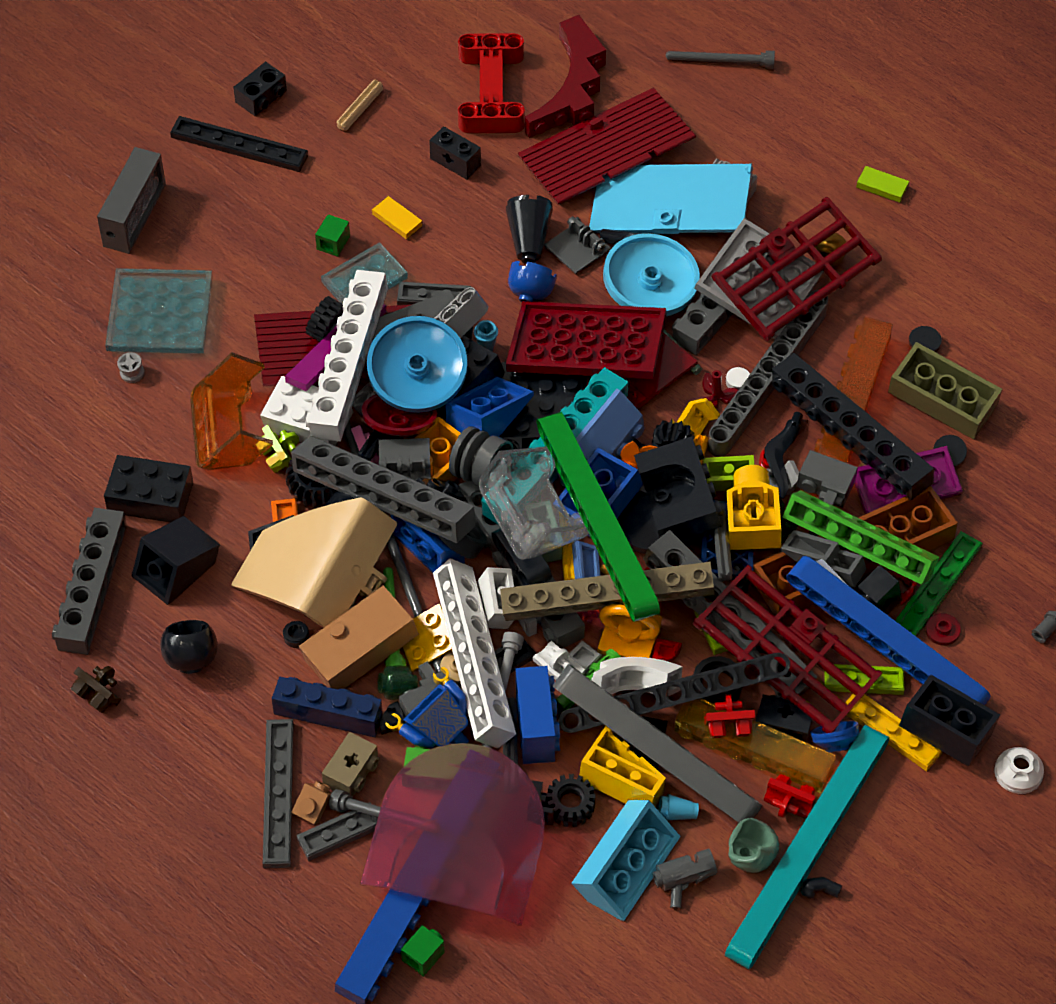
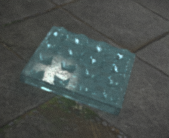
[105,268,213,354]

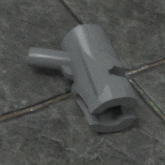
[653,848,717,909]

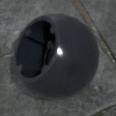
[160,620,218,674]

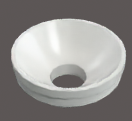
[994,747,1044,794]

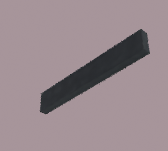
[170,116,308,172]

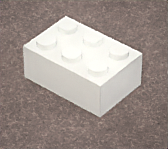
[260,376,353,446]

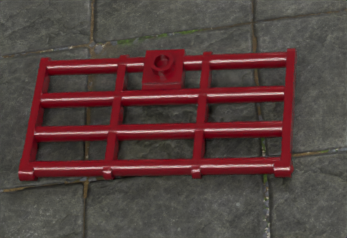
[711,197,882,341]
[692,564,883,733]

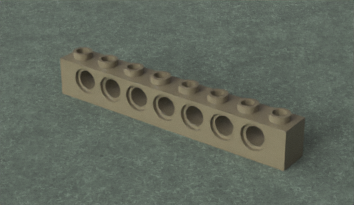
[500,562,715,621]

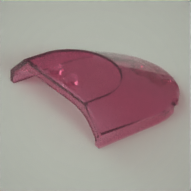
[360,743,545,926]

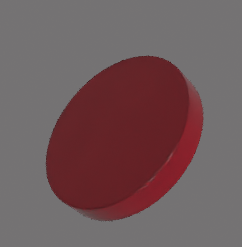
[925,613,961,645]

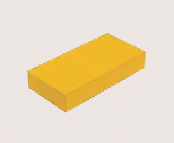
[372,196,423,239]

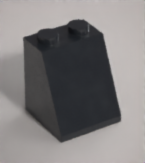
[131,516,220,605]

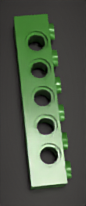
[783,490,939,585]

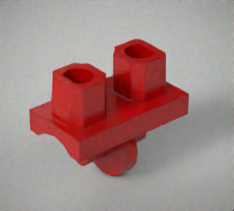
[704,694,755,739]
[763,774,816,819]

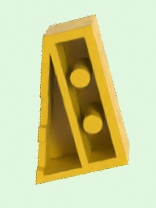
[579,726,666,807]

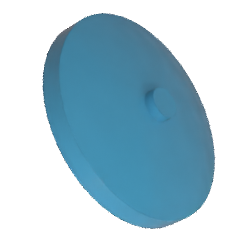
[367,316,467,413]

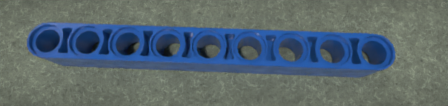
[786,556,991,705]

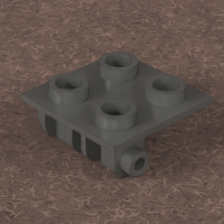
[544,216,611,274]
[379,438,431,481]

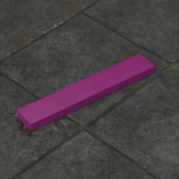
[285,304,386,391]

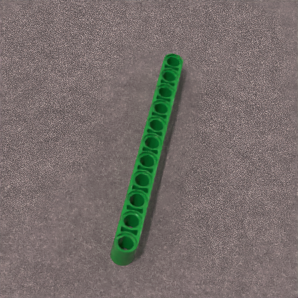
[537,412,660,622]

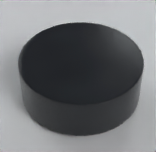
[283,621,310,648]

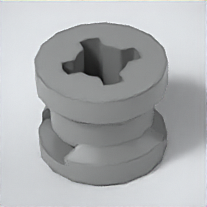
[117,352,145,383]

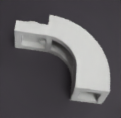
[592,657,683,696]

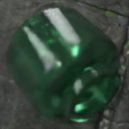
[377,666,418,700]

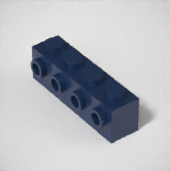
[272,676,383,738]

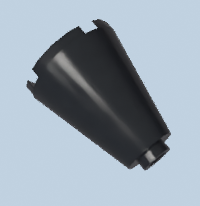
[506,195,553,264]

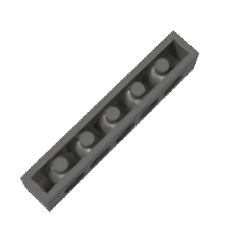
[672,293,734,355]
[52,507,127,655]

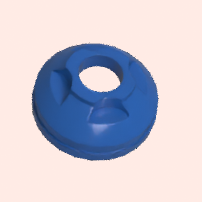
[810,721,859,752]

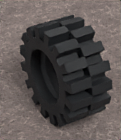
[306,296,343,342]
[547,774,595,827]

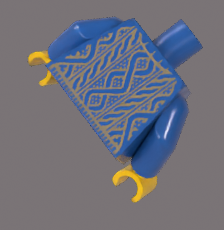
[386,667,469,751]

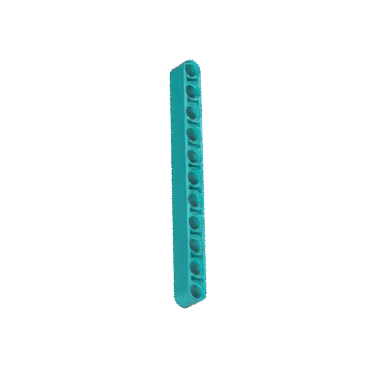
[725,725,890,970]

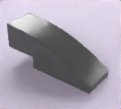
[781,530,867,588]

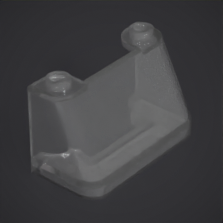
[479,446,589,560]

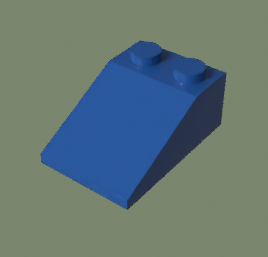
[445,377,534,437]

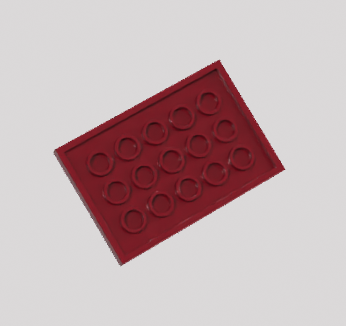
[506,301,667,379]

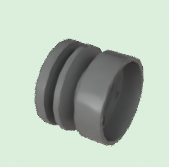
[449,426,514,490]

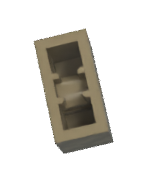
[322,732,380,797]

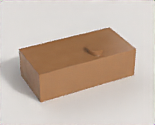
[299,585,419,689]

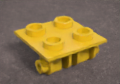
[403,604,453,672]

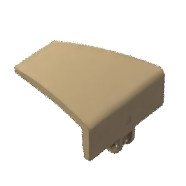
[231,497,397,628]

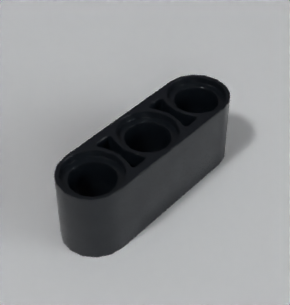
[491,521,552,586]

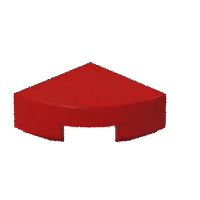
[652,638,682,662]

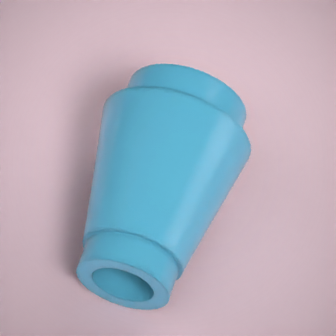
[474,320,498,352]
[658,794,699,821]

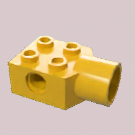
[727,465,781,550]

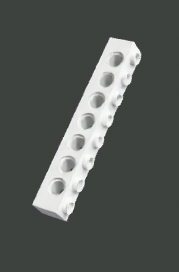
[306,270,388,442]
[433,558,516,749]

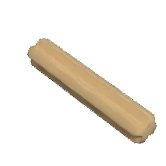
[337,80,383,131]

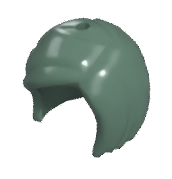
[728,818,779,873]

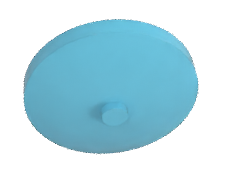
[603,233,700,316]

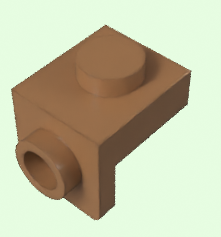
[291,781,332,824]

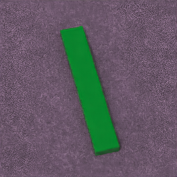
[895,531,983,637]

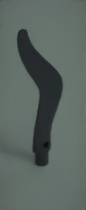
[764,412,803,499]

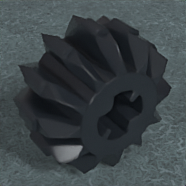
[652,419,695,447]

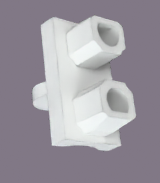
[533,641,585,680]

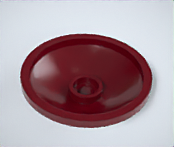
[362,394,437,437]

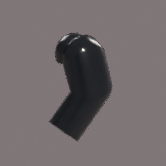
[800,877,842,899]

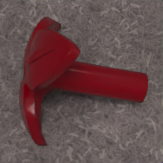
[702,370,738,408]

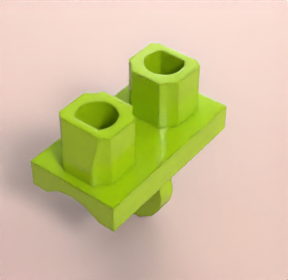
[255,424,299,473]

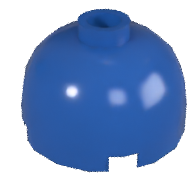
[508,261,557,302]

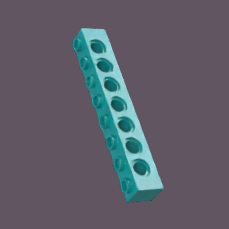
[481,367,629,527]

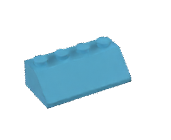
[571,800,681,921]

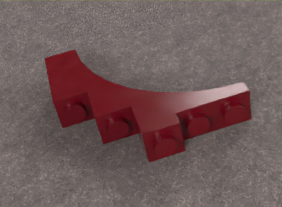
[525,15,606,138]

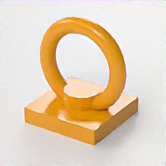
[597,604,662,658]

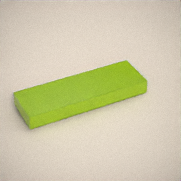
[824,664,904,695]

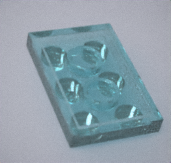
[321,242,408,304]

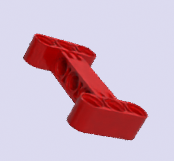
[458,33,525,133]

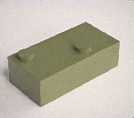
[888,342,1003,440]

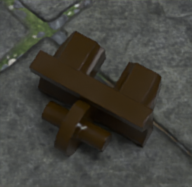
[71,666,122,713]

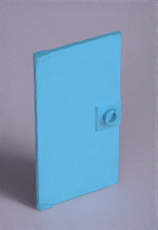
[589,164,753,234]

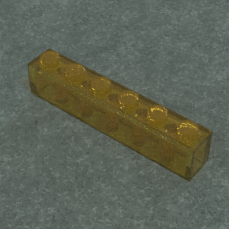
[675,698,836,794]

